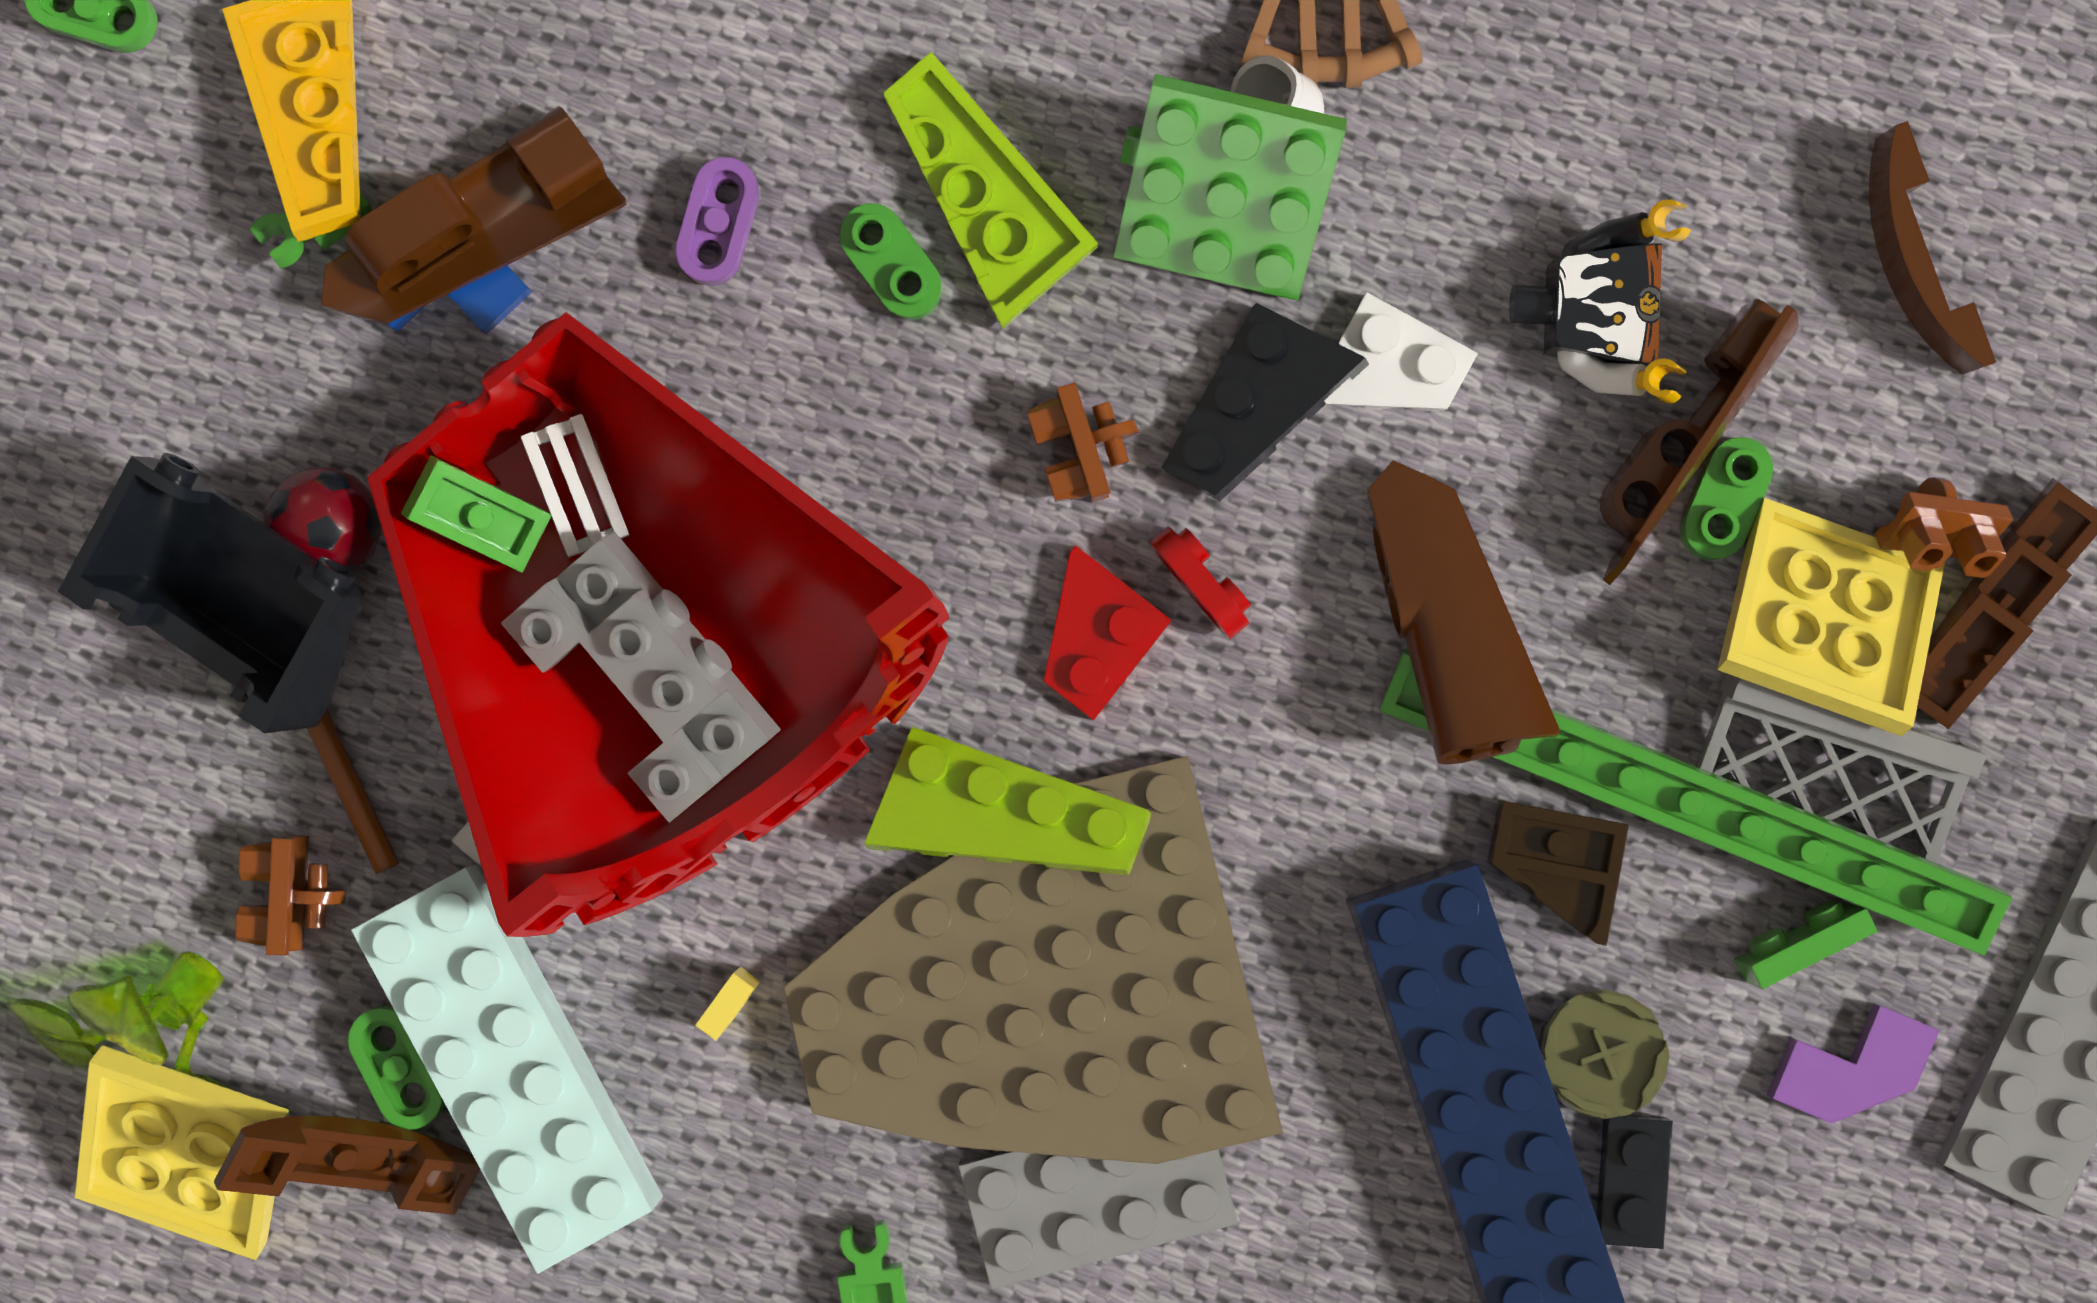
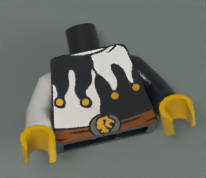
[1509,199,1691,404]

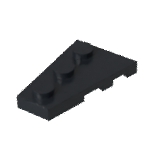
[1161,303,1369,501]

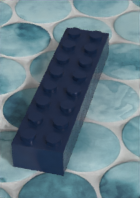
[1346,860,1625,1303]

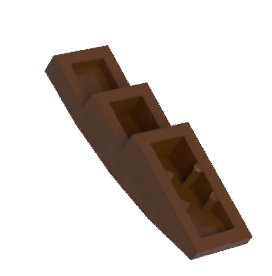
[1917,478,2097,729]

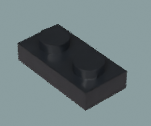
[1596,1115,1673,1249]

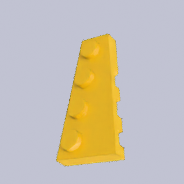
[222,0,361,242]

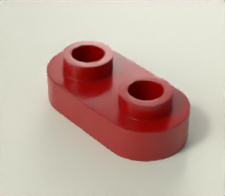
[1148,526,1251,640]

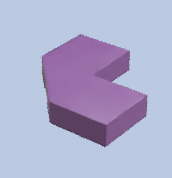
[1767,1003,1940,1124]

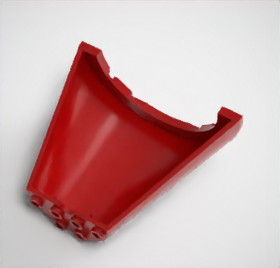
[367,312,949,937]

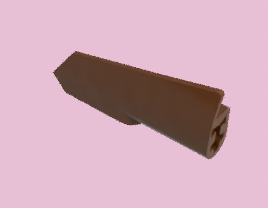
[321,106,627,324]
[1600,299,1798,585]
[1367,460,1560,765]

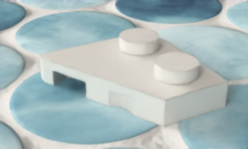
[1324,292,1478,411]

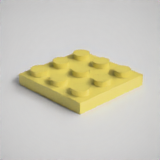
[1717,498,1945,736]
[75,1045,289,1260]

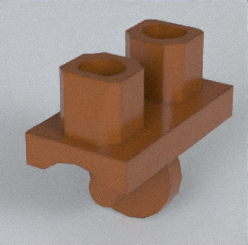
[1027,382,1139,503]
[1875,477,2014,578]
[235,835,346,956]

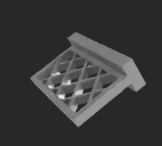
[1696,673,1987,863]

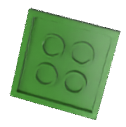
[1113,74,1347,301]

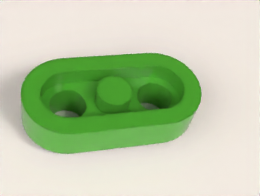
[25,0,158,53]
[840,203,942,321]
[1679,437,1773,560]
[348,1005,445,1130]

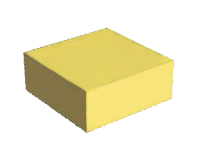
[695,967,761,1041]

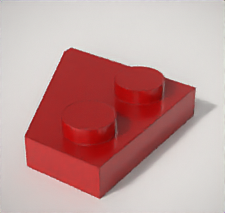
[1044,545,1172,721]

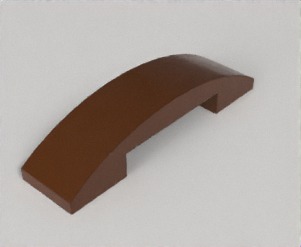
[1869,121,1996,375]
[214,1115,480,1215]

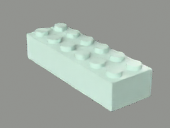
[351,864,663,1274]

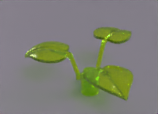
[6,951,229,1089]

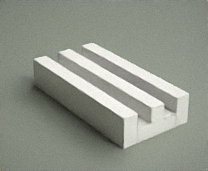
[521,414,629,558]

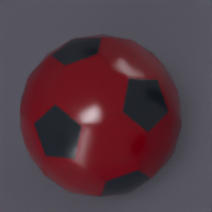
[263,467,382,573]

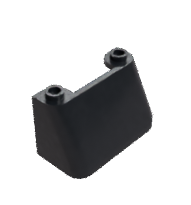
[58,453,361,734]

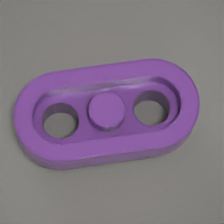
[676,157,760,286]

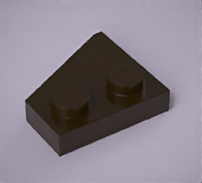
[1487,800,1629,946]

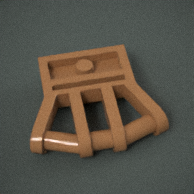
[1239,0,1423,88]

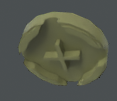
[1539,989,1670,1120]

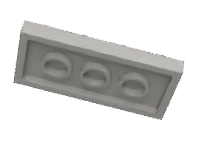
[959,1149,1238,1290]

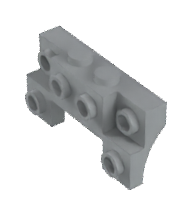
[501,532,781,823]

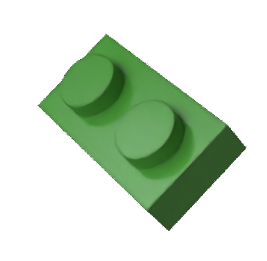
[401,455,552,572]
[1734,899,1878,990]

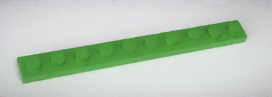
[1379,649,2012,956]

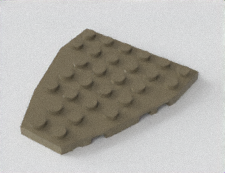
[784,756,1283,1164]

